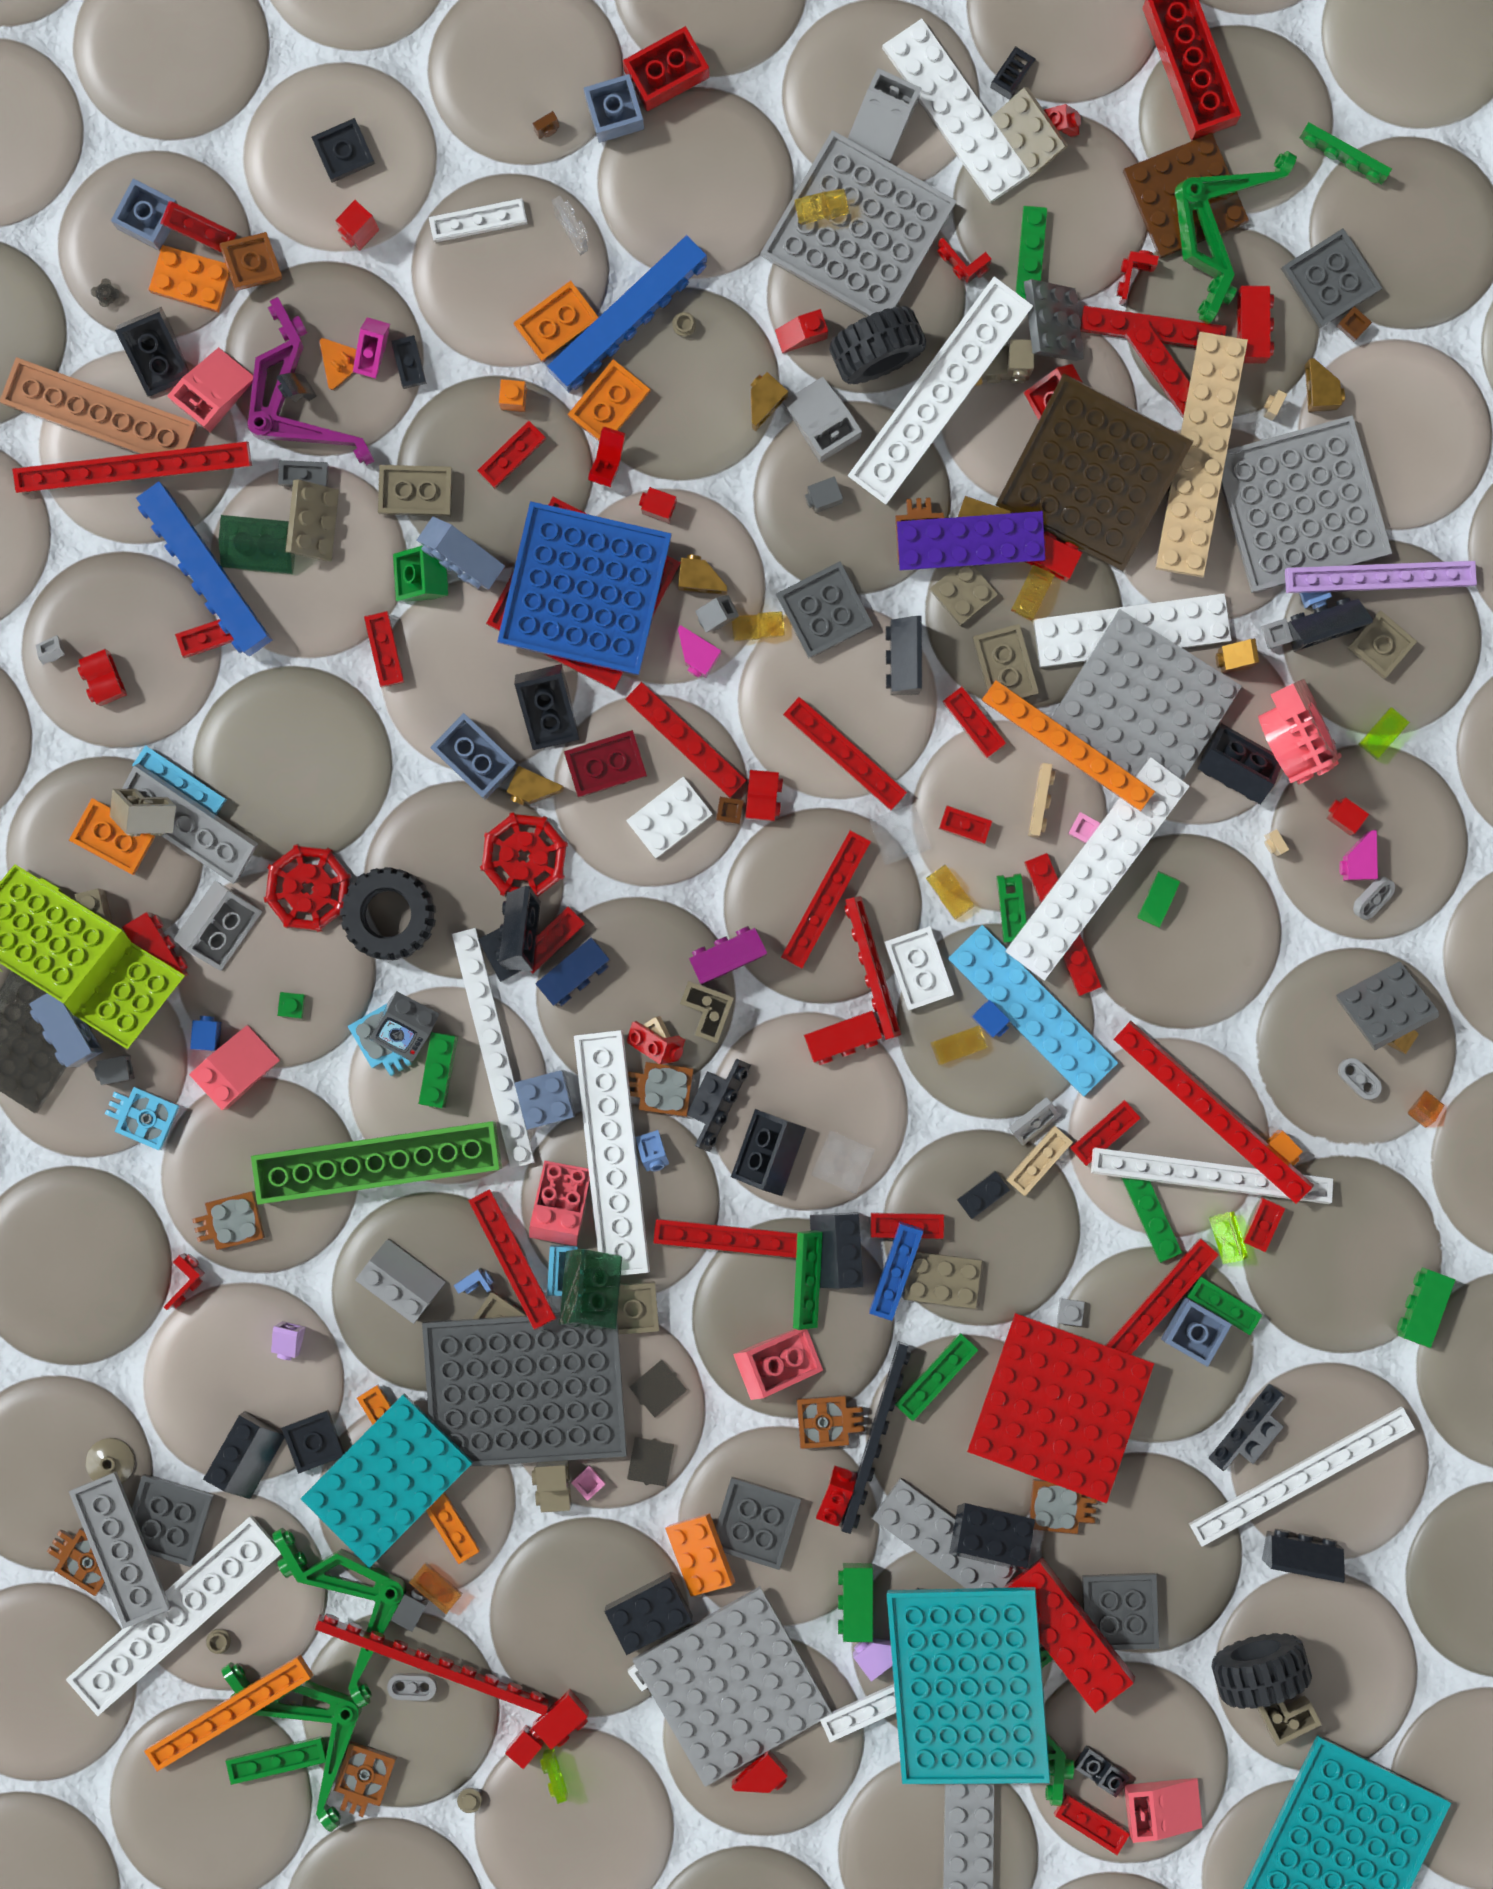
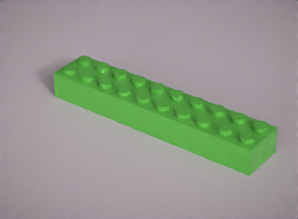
[251,1121,502,1205]

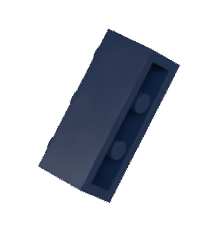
[535,937,611,1007]

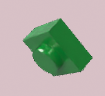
[277,992,305,1019]

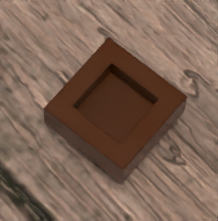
[533,111,560,139]
[1336,306,1372,342]
[716,796,744,825]

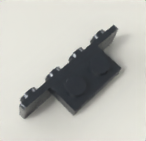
[687,1059,751,1152]
[1209,1384,1285,1471]

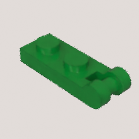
[996,873,1026,943]

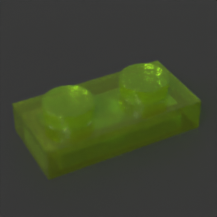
[1358,707,1410,760]
[1209,1211,1248,1264]
[540,1748,568,1804]

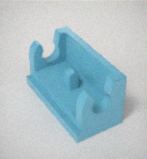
[547,1245,578,1296]

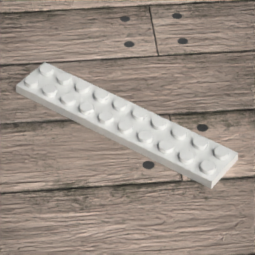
[848,277,1033,505]
[1005,757,1190,981]
[574,1030,650,1277]
[66,1515,281,1717]

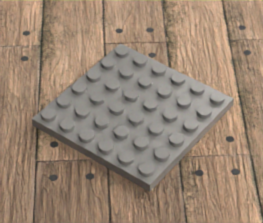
[760,130,957,317]
[1221,415,1392,593]
[1051,609,1242,781]
[633,1586,832,1787]

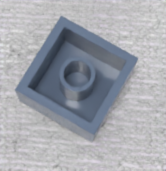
[583,74,644,143]
[111,179,179,251]
[514,1070,575,1130]
[1161,1297,1232,1367]

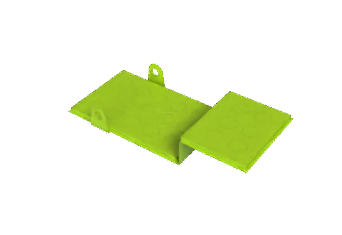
[0,864,185,1049]

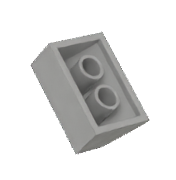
[174,880,262,971]
[355,1239,446,1324]

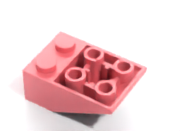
[167,347,253,433]
[529,1160,590,1247]
[1124,1778,1202,1843]

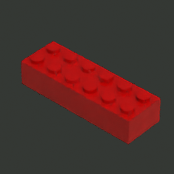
[1142,0,1241,141]
[1004,1557,1135,1713]

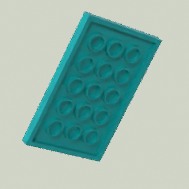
[300,1393,473,1568]

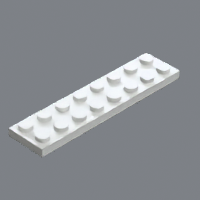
[882,19,1030,203]
[1033,593,1231,668]

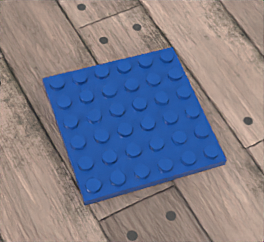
[497,501,672,675]

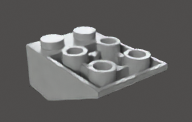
[848,68,922,162]
[782,377,862,463]

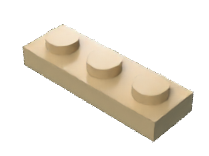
[1028,763,1055,838]
[1006,1126,1073,1196]

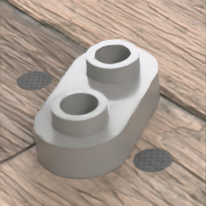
[1353,876,1395,920]
[1338,1058,1382,1100]
[387,1673,437,1701]

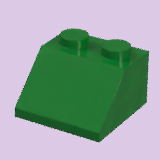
[393,545,448,602]

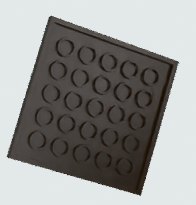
[995,373,1194,571]

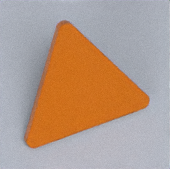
[320,338,357,390]

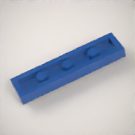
[869,1222,924,1321]

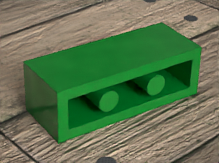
[418,1032,458,1108]
[1397,1267,1456,1348]
[838,1563,873,1642]

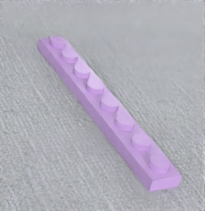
[1285,561,1477,594]

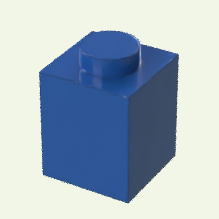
[971,1000,1010,1038]
[190,1016,221,1051]

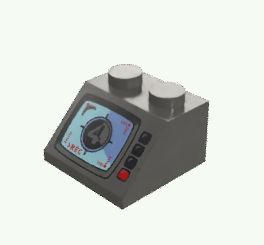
[369,991,439,1062]

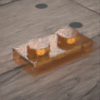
[409,1562,463,1614]

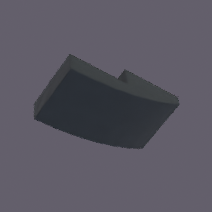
[276,373,317,402]
[1074,1745,1130,1798]

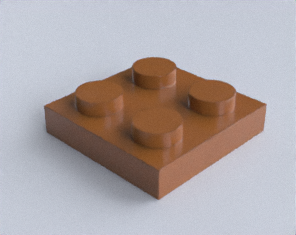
[220,232,282,291]

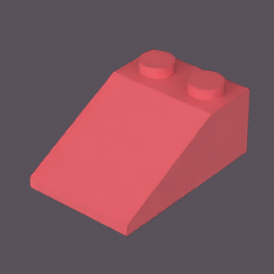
[189,1025,280,1110]
[733,1329,823,1400]

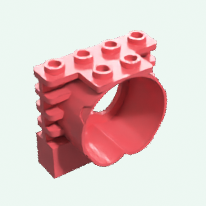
[1258,679,1342,785]

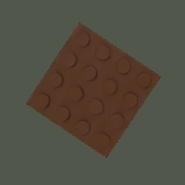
[1123,133,1249,259]

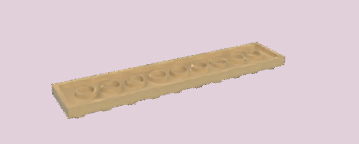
[1155,332,1248,578]

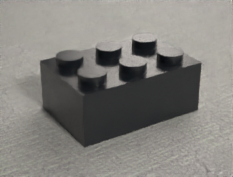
[949,1503,1035,1570]
[604,1572,693,1656]

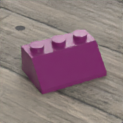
[689,926,767,985]

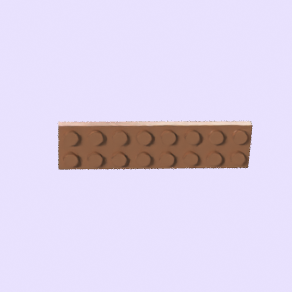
[0,357,197,454]

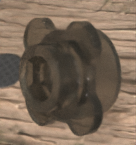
[91,278,120,307]

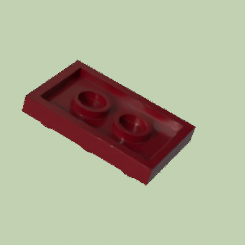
[564,730,647,798]

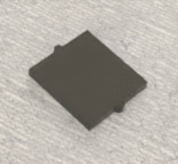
[629,1359,687,1418]
[627,1437,674,1487]

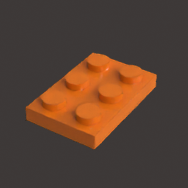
[149,245,230,313]
[513,280,599,363]
[567,359,651,441]
[69,798,155,875]
[665,1513,735,1597]

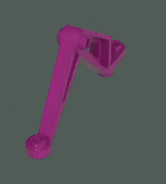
[248,297,375,466]

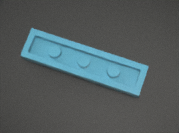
[132,745,227,815]

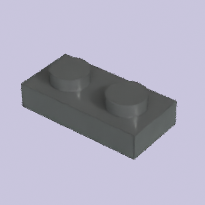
[278,460,329,487]

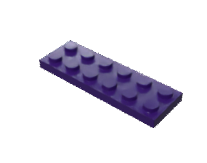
[897,511,1045,571]

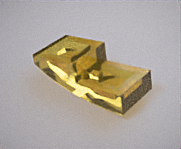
[794,189,850,225]
[1011,565,1055,621]
[732,611,785,642]
[926,864,974,920]
[931,1025,987,1065]

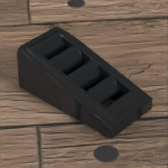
[990,46,1036,100]

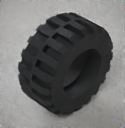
[829,306,927,385]
[340,867,436,961]
[1211,1633,1312,1709]

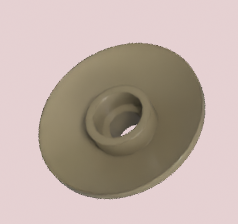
[86,1438,135,1484]

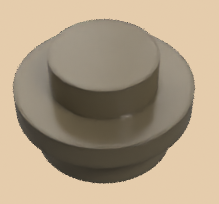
[672,312,696,337]
[206,1629,231,1654]
[457,1788,482,1813]

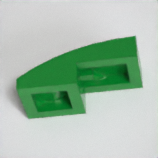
[1137,871,1180,928]

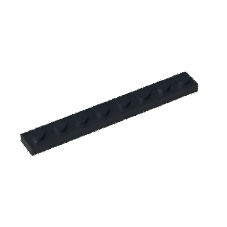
[841,1341,911,1534]

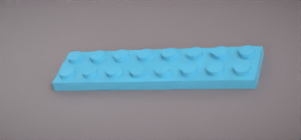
[947,925,1118,1097]

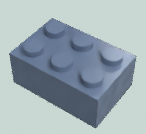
[416,517,505,590]
[430,713,518,800]
[29,993,104,1067]

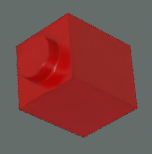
[639,487,677,524]
[1326,797,1369,835]
[505,1725,544,1769]

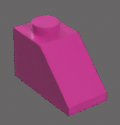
[353,317,390,378]
[678,625,721,678]
[1339,830,1378,881]

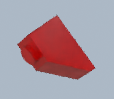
[775,309,828,354]
[732,1750,788,1793]

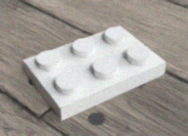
[626,777,713,859]
[884,926,954,1010]

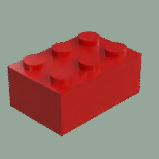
[623,26,709,112]

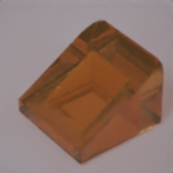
[1408,1090,1445,1128]

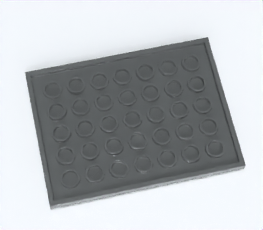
[422,1309,627,1467]

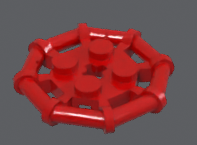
[480,812,568,898]
[263,844,352,933]

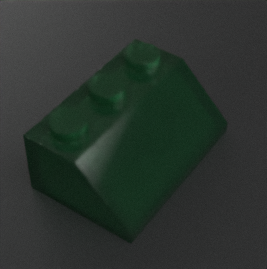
[218,515,295,575]
[559,1249,622,1330]

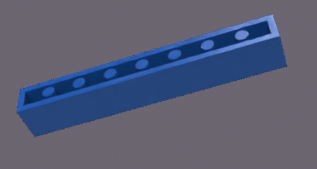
[547,235,707,393]
[136,481,273,657]

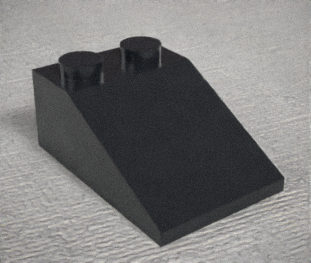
[115,306,189,397]
[514,664,579,750]

